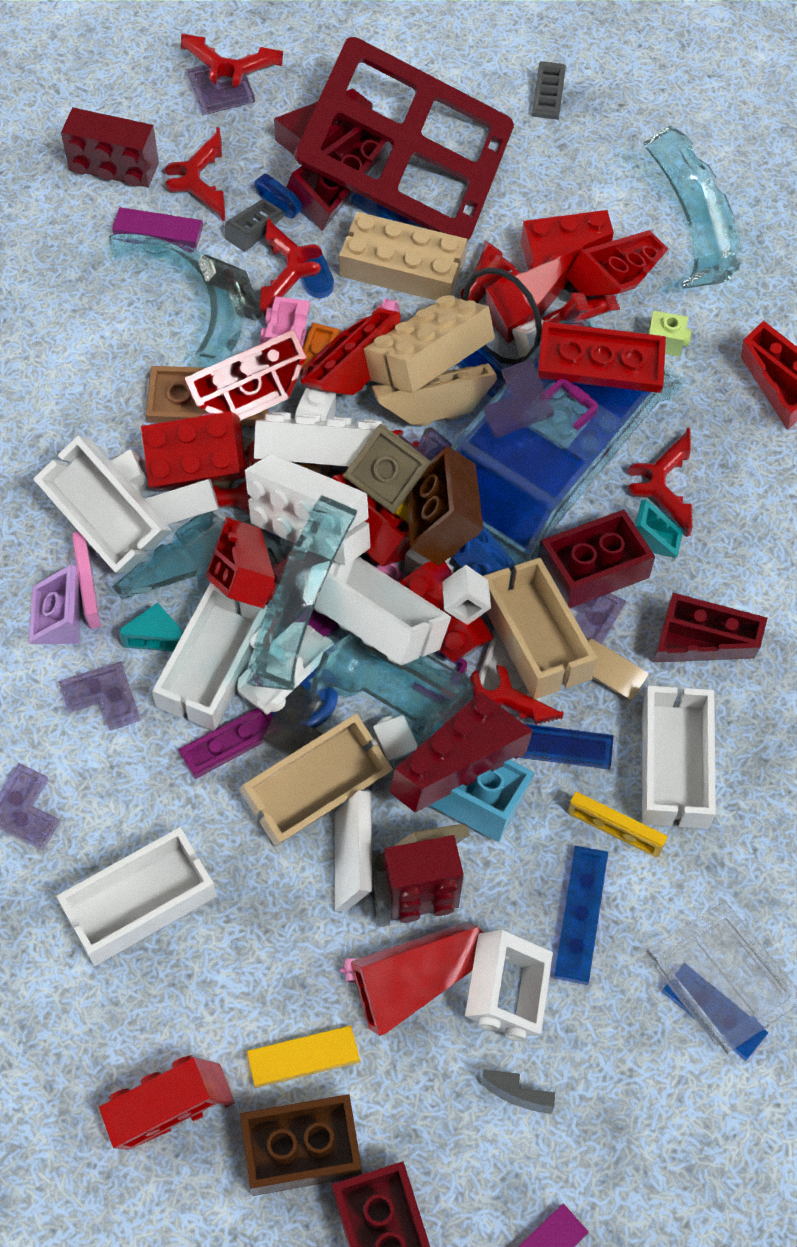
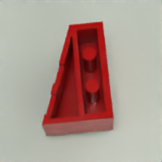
[521,210,614,270]
[741,320,797,430]
[205,517,276,609]
[399,561,494,662]
[99,1055,235,1150]

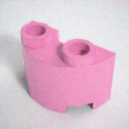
[260,296,310,348]

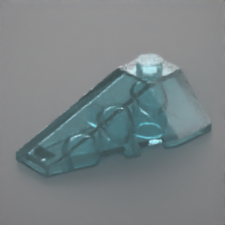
[112,512,224,599]

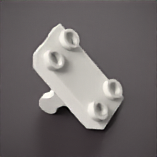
[237,624,337,714]

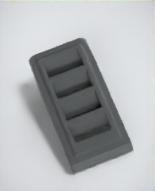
[532,61,566,120]
[224,198,285,252]

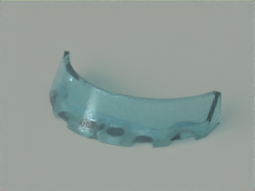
[644,126,741,289]
[108,234,244,368]
[246,495,357,691]

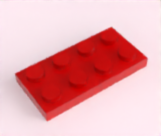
[537,321,666,393]

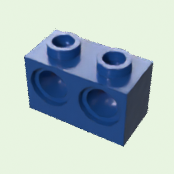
[453,525,517,576]

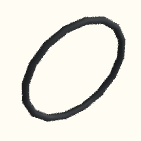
[463,267,542,365]

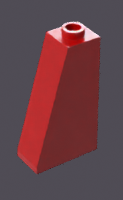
[351,922,483,1036]

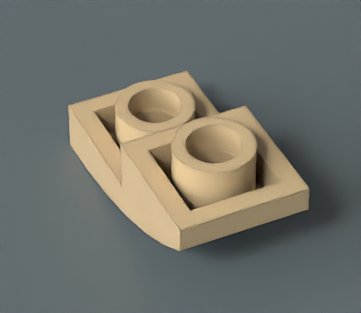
[588,638,648,701]

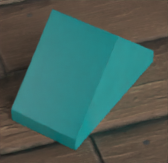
[635,499,683,558]
[120,602,184,652]

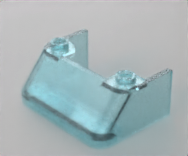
[307,633,474,748]

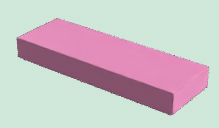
[72,531,101,629]

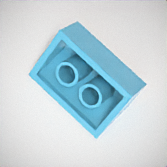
[429,760,535,842]

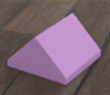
[29,564,82,644]

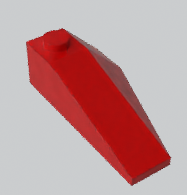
[565,230,668,296]
[485,243,584,344]

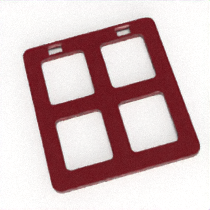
[294,37,514,242]

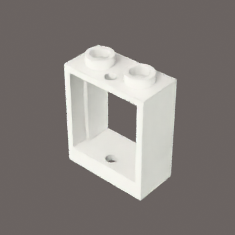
[465,930,553,1041]

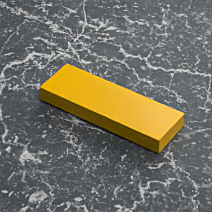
[567,791,668,858]
[247,1025,360,1089]

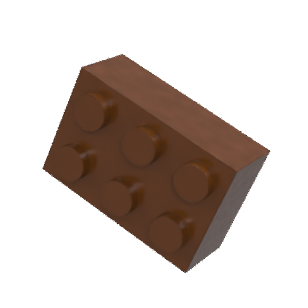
[406,446,483,566]
[240,1094,362,1196]

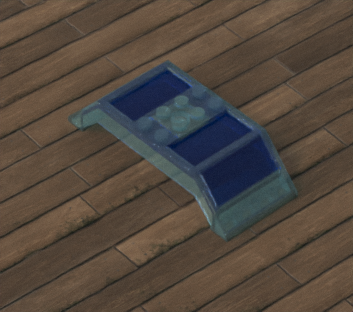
[451,320,686,587]

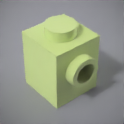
[648,311,692,357]

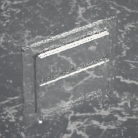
[646,900,797,1054]

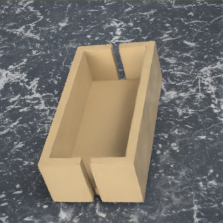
[339,211,467,301]
[363,295,495,393]
[483,558,598,700]
[239,713,393,847]

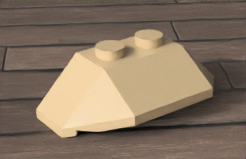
[372,363,497,426]

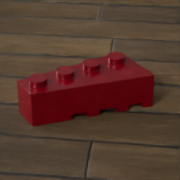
[285,126,388,231]
[389,692,533,813]

